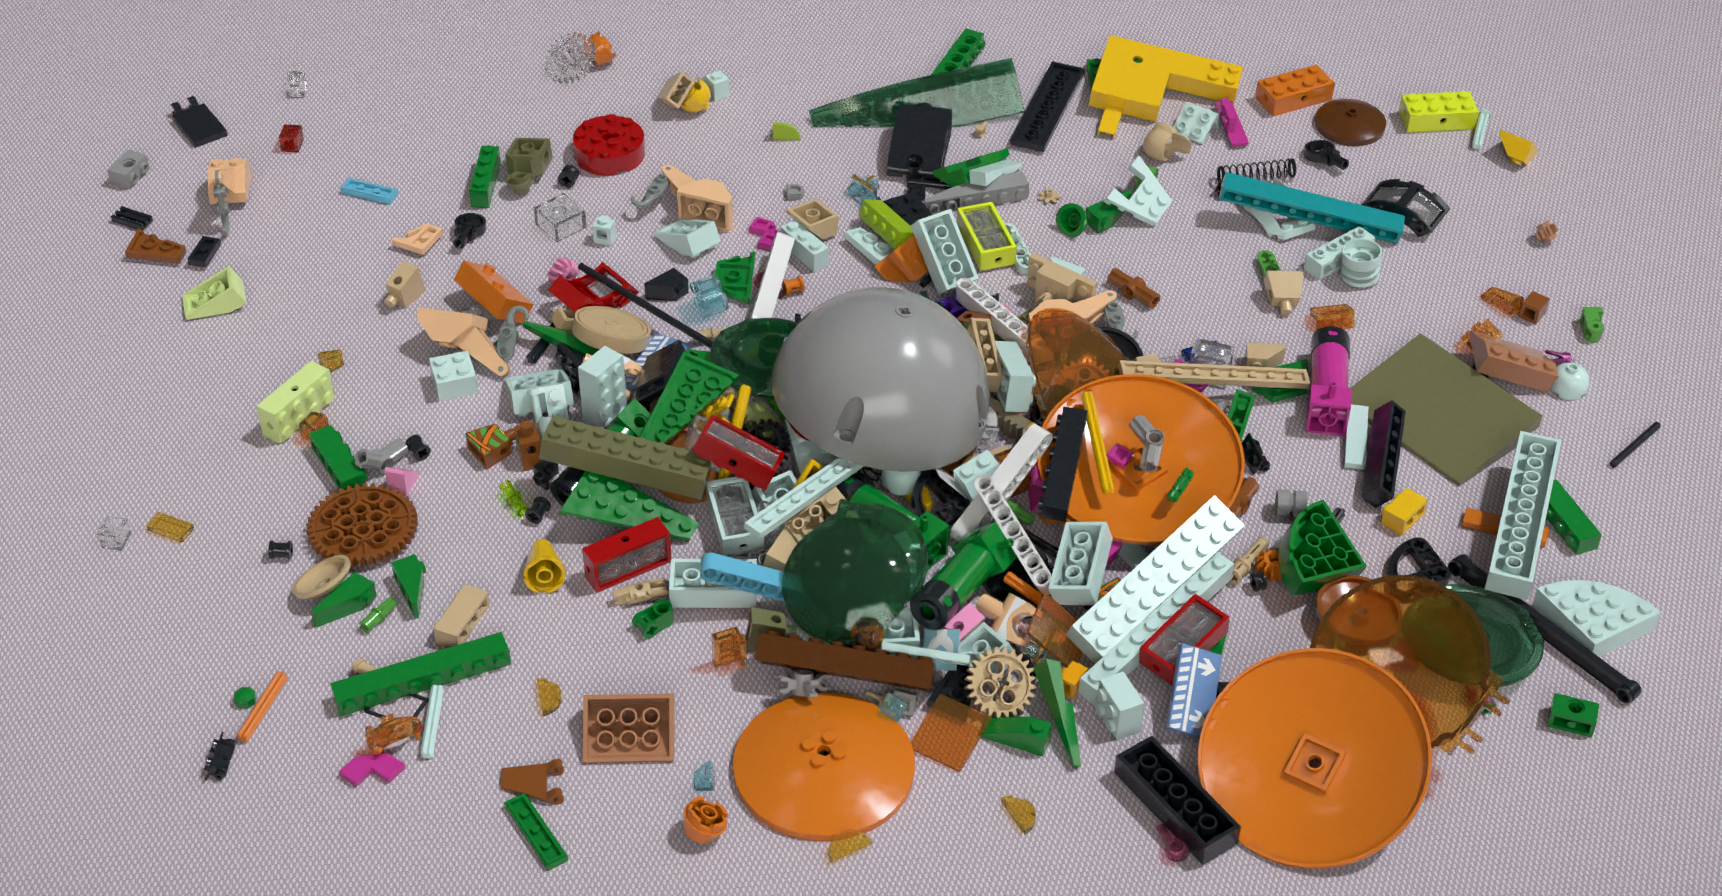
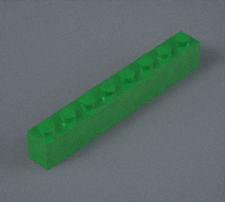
[330,632,511,716]

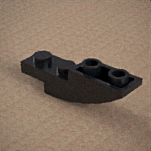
[555,343,585,400]

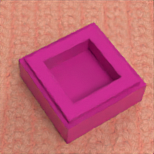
[1106,443,1134,469]

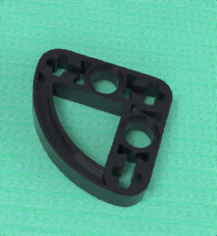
[911,469,971,525]
[1387,537,1451,598]

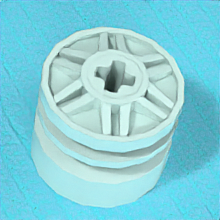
[1340,238,1382,287]

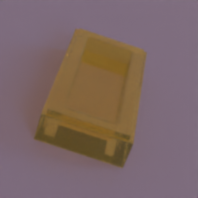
[146,512,194,543]

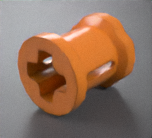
[782,275,805,296]

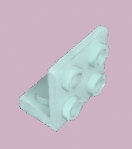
[1173,102,1221,144]

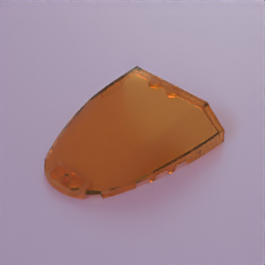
[1026,308,1127,421]

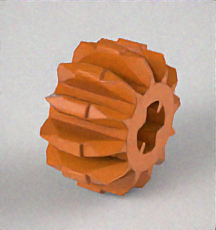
[1255,548,1282,583]

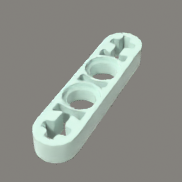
[1004,223,1031,275]

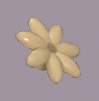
[1038,188,1062,204]

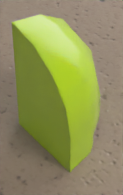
[773,122,801,140]

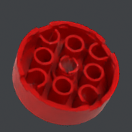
[573,114,645,176]

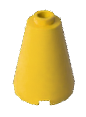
[523,539,566,593]

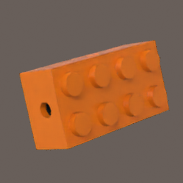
[1255,64,1335,117]

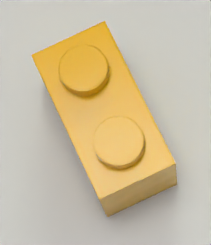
[1381,488,1428,536]

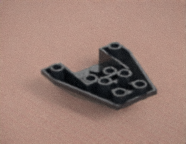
[633,340,686,413]

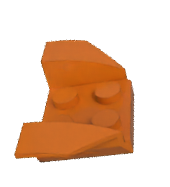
[874,234,928,282]

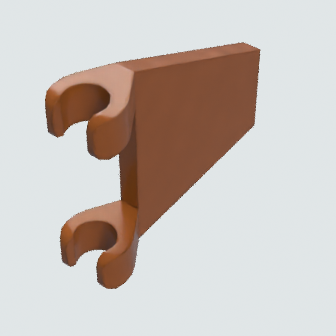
[501,759,564,804]

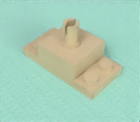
[1027,253,1097,306]

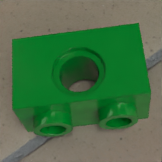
[1547,693,1600,738]

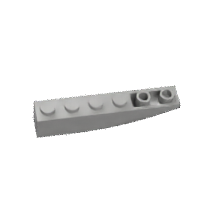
[924,171,1029,215]

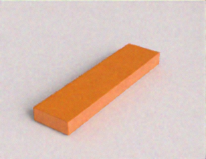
[1462,508,1549,547]

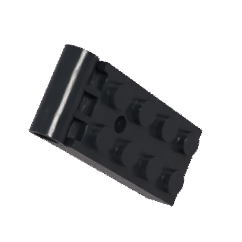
[883,192,933,226]

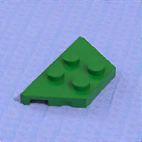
[713,252,756,304]
[1251,359,1308,403]

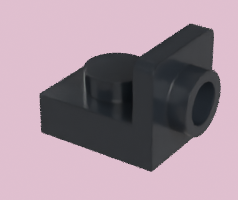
[533,460,559,491]

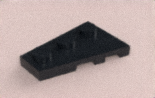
[927,664,972,723]

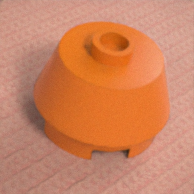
[583,31,616,66]
[683,796,728,844]

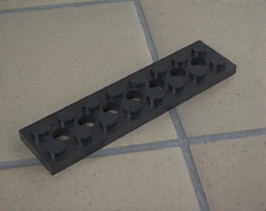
[1010,61,1085,152]

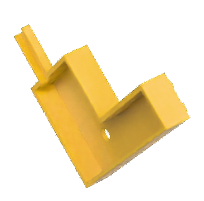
[1089,35,1243,139]

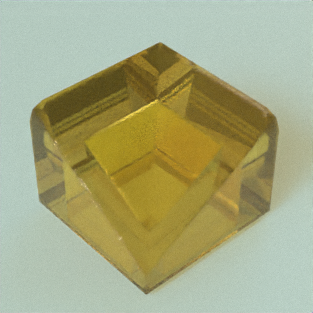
[318,349,344,373]

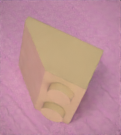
[787,198,839,240]

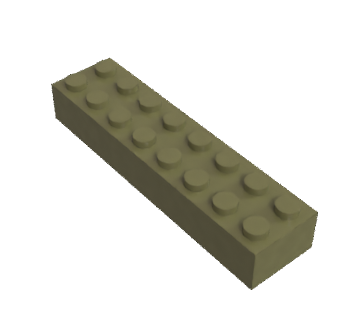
[539,416,712,500]

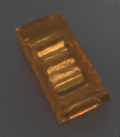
[1481,286,1524,317]

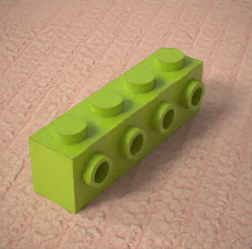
[858,199,913,250]

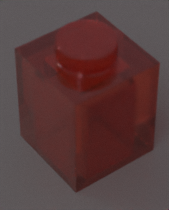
[279,124,304,152]

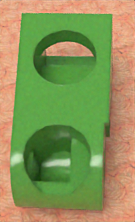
[1580,307,1604,343]

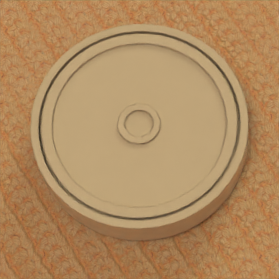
[572,306,651,354]

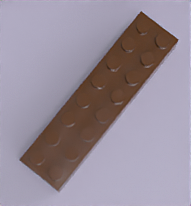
[754,630,937,692]

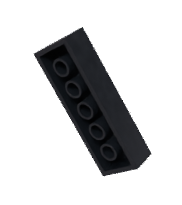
[1114,736,1241,865]

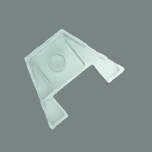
[1104,156,1172,226]

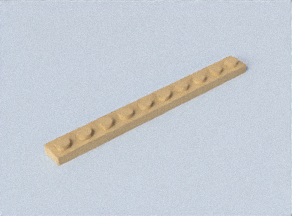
[1118,360,1311,389]

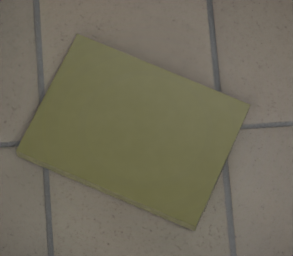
[1351,333,1542,486]

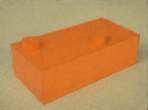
[453,260,534,324]

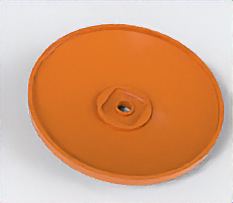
[733,692,915,841]

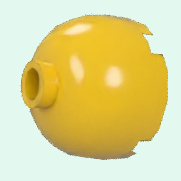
[680,77,711,113]

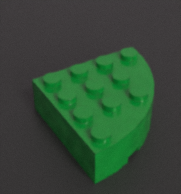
[1278,499,1367,597]

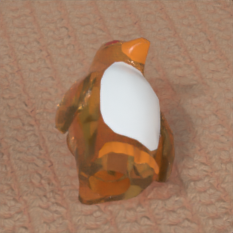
[365,713,422,755]

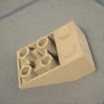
[785,487,864,555]

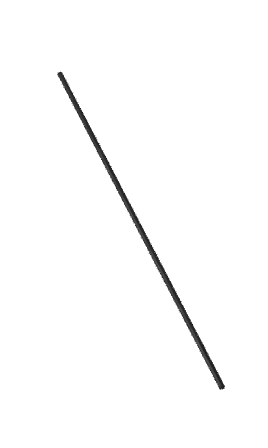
[578,263,1059,557]

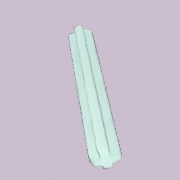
[420,685,443,759]

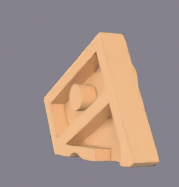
[392,223,443,255]

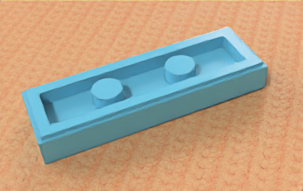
[340,178,398,205]

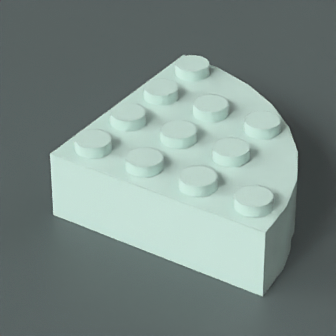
[1532,580,1661,657]

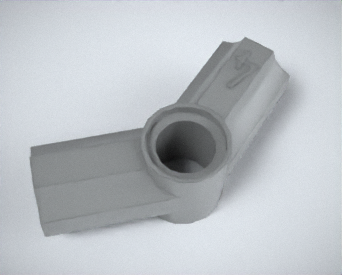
[1129,415,1164,473]
[354,438,409,474]

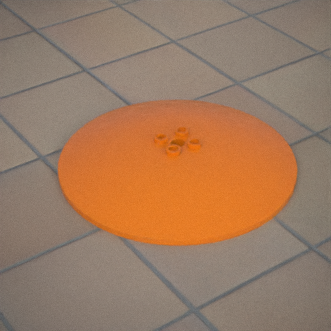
[1037,374,1245,545]
[1198,648,1432,869]

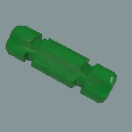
[1167,468,1194,503]

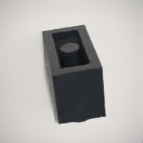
[644,268,689,301]

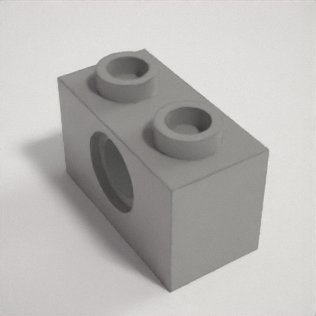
[107,150,150,190]

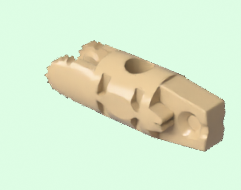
[612,578,669,605]

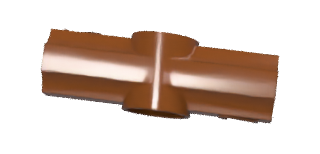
[1107,267,1161,309]
[1229,476,1260,518]

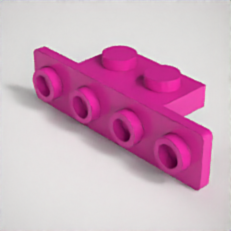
[1215,98,1249,147]

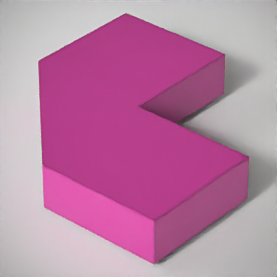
[749,217,777,252]
[339,753,405,787]

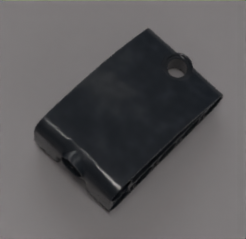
[886,102,953,181]

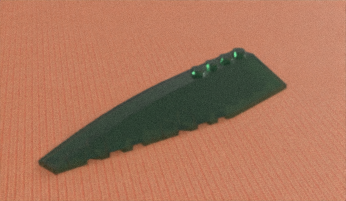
[809,58,1025,127]

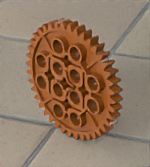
[307,483,418,568]

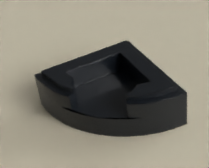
[907,184,926,201]

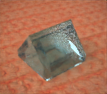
[879,693,908,722]
[694,761,715,791]

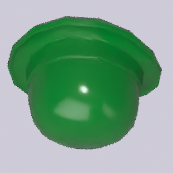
[1056,203,1088,237]

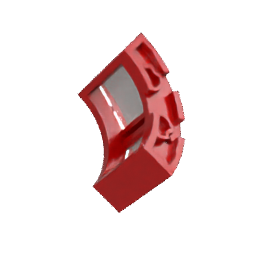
[548,261,639,313]

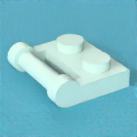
[528,383,569,429]

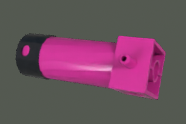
[1305,326,1352,436]

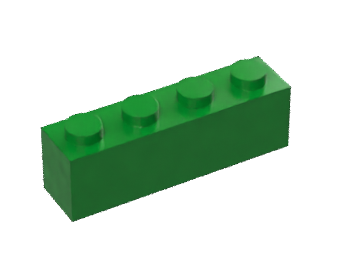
[469,145,501,208]
[309,425,368,490]
[1546,479,1602,555]

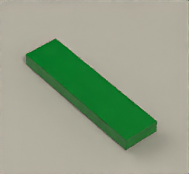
[504,793,568,871]

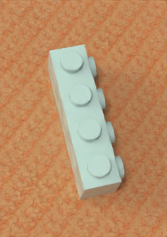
[1304,226,1375,280]

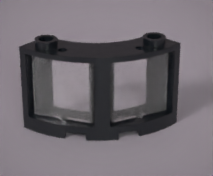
[1361,179,1450,237]

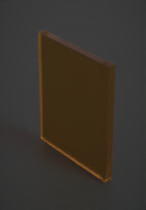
[1026,592,1083,668]
[911,694,992,772]

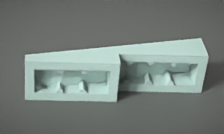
[969,160,1022,186]

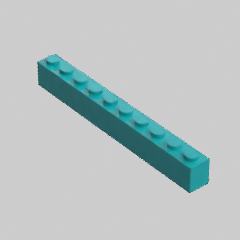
[1219,172,1405,244]

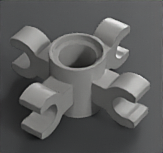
[776,669,829,698]

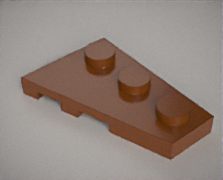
[125,229,186,264]

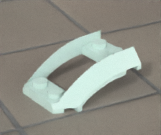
[1237,178,1315,240]

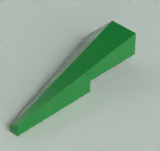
[933,148,1010,187]
[523,321,600,357]
[1033,659,1081,769]

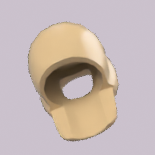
[1143,123,1191,161]

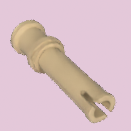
[1229,536,1269,585]

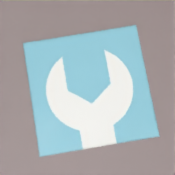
[923,629,960,670]

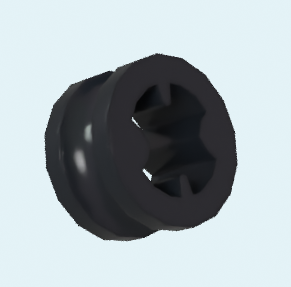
[1249,571,1268,592]

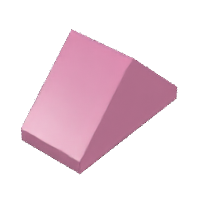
[385,467,419,495]

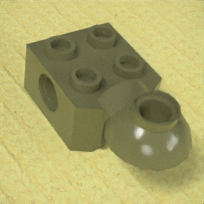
[505,138,553,195]

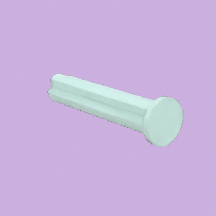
[1472,109,1491,150]

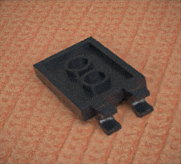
[171,96,228,148]

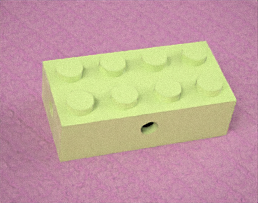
[256,361,335,444]

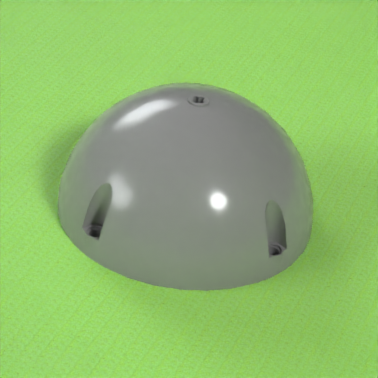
[771,287,990,472]

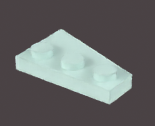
[844,227,894,265]

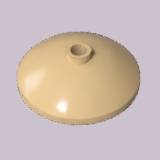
[292,555,351,600]

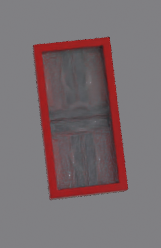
[692,414,785,491]
[582,517,672,593]
[1139,594,1230,685]

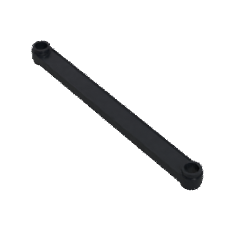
[1448,554,1642,703]

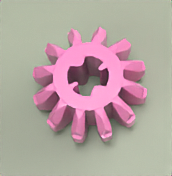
[547,257,579,284]

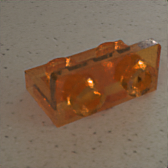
[1310,304,1355,330]
[1458,318,1503,350]
[712,626,747,670]

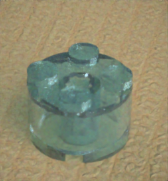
[690,274,729,319]

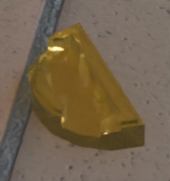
[537,678,562,717]
[1001,795,1036,835]
[828,829,873,863]

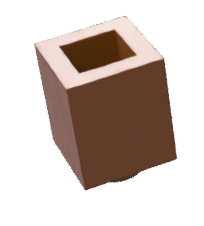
[1519,291,1550,324]

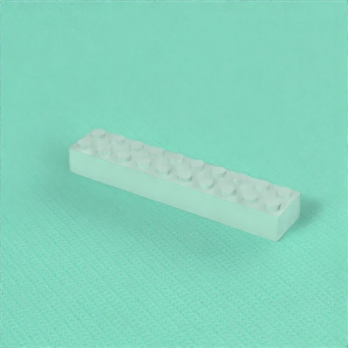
[1485,431,1562,600]
[1066,495,1245,664]

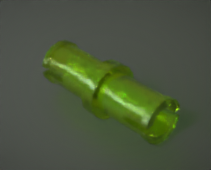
[499,480,529,517]

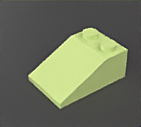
[182,266,247,320]

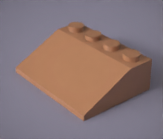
[1469,330,1559,393]
[583,693,675,763]

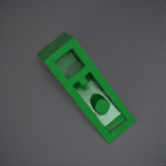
[1085,189,1132,233]
[1227,389,1256,441]
[391,554,426,619]
[311,572,377,627]
[979,717,1052,756]

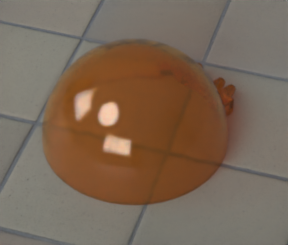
[1310,575,1510,756]

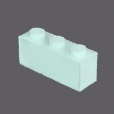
[781,220,829,272]

